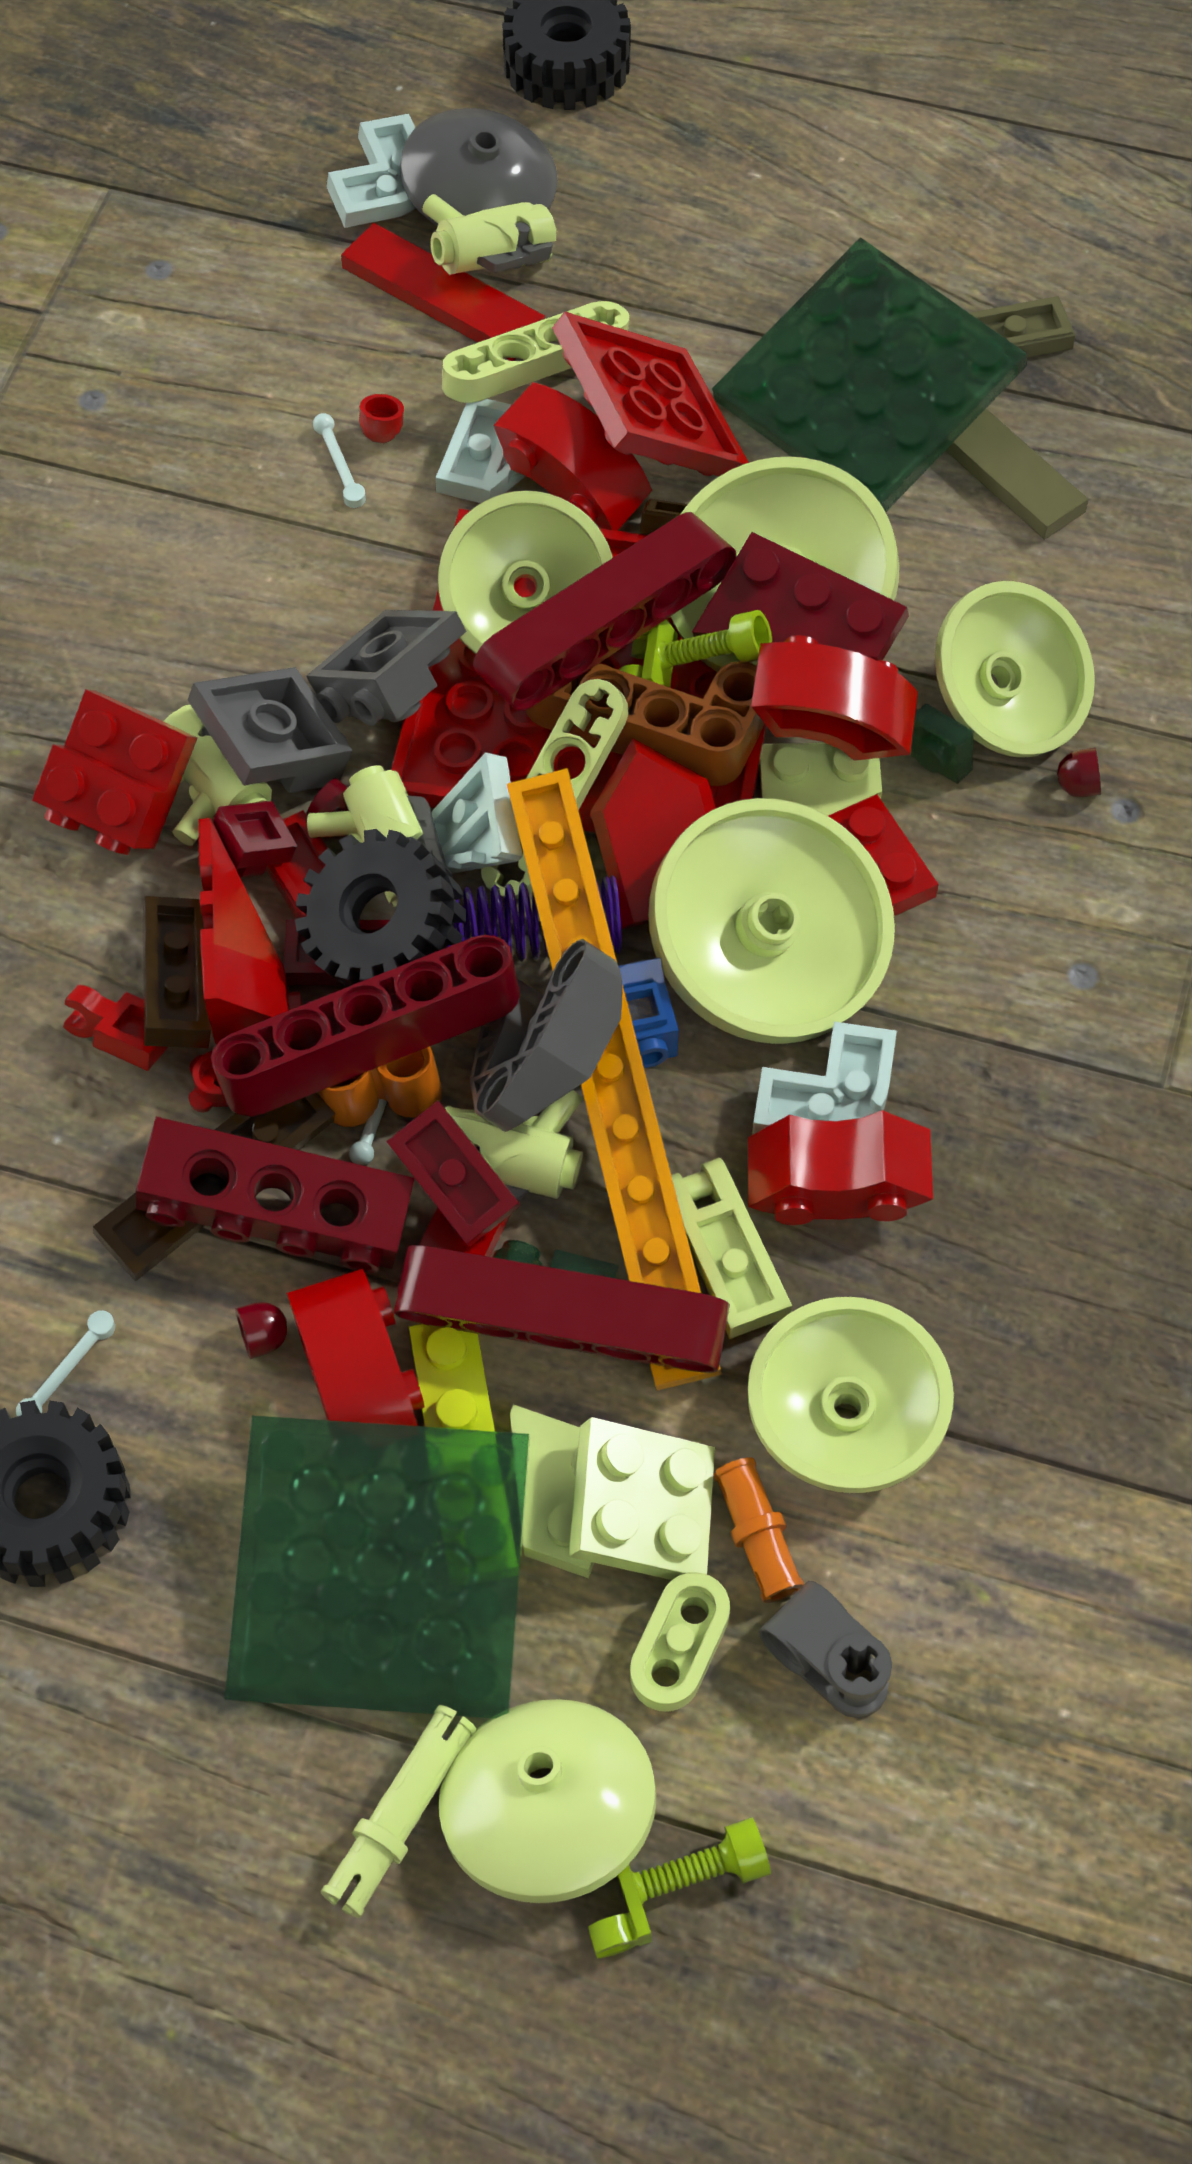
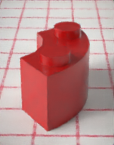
[493,382,653,531]
[751,635,918,761]
[747,1110,933,1225]
[286,1269,425,1461]

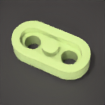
[630,1572,730,1712]

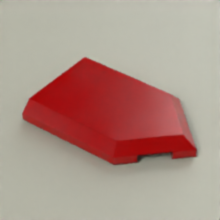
[590,738,716,930]

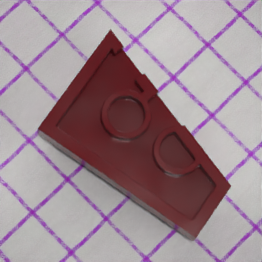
[692,532,909,661]

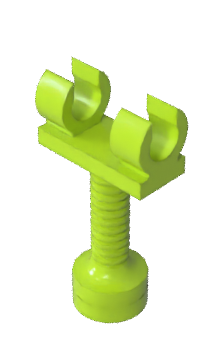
[619,610,772,688]
[588,1817,771,1959]

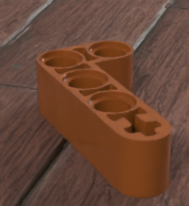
[525,661,764,786]

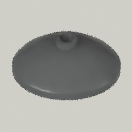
[400,108,557,226]

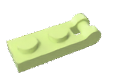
[671,1158,792,1339]

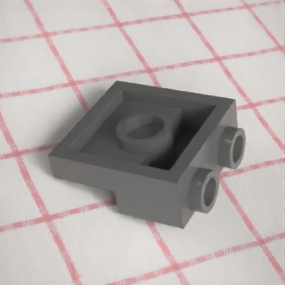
[306,610,467,726]
[188,667,353,793]

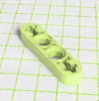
[442,301,629,403]
[481,679,628,899]

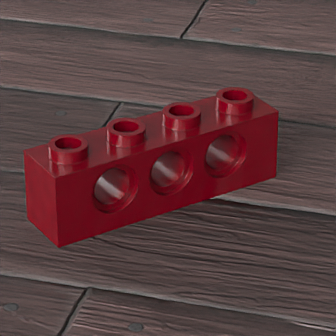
[136,1116,415,1273]

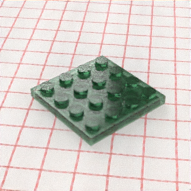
[712,237,1027,512]
[225,1415,530,1719]

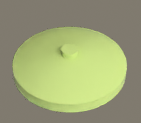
[671,457,900,672]
[648,798,895,1044]

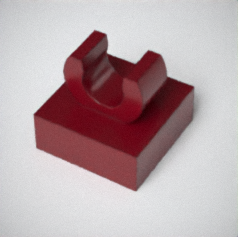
[213,801,297,878]

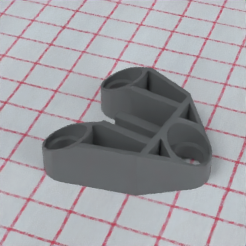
[470,939,622,1132]

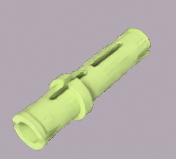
[320,1705,476,1918]

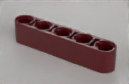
[473,512,737,711]
[211,935,520,1116]
[393,1246,730,1373]

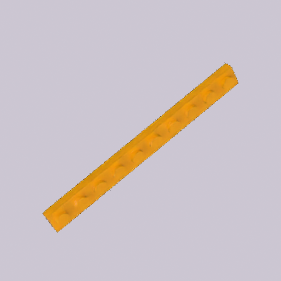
[507,768,722,1391]

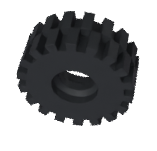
[502,0,631,110]
[295,829,466,988]
[0,1400,131,1587]

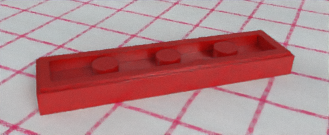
[341,223,545,361]

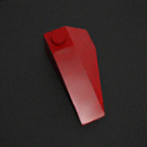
[199,818,303,1045]

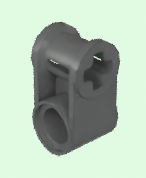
[759,1580,892,1718]

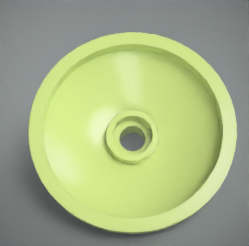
[438,491,613,654]
[935,581,1095,757]
[747,1297,954,1493]
[439,1699,656,1903]

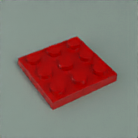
[552,311,749,476]

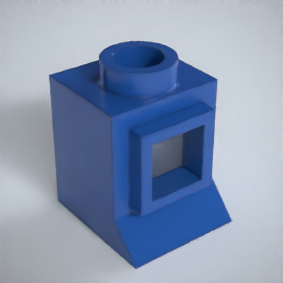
[619,957,679,1068]

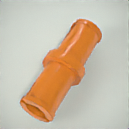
[713,1457,804,1603]

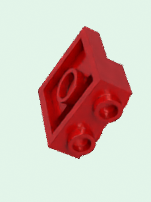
[32,689,198,855]

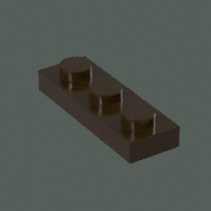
[143,896,211,1049]

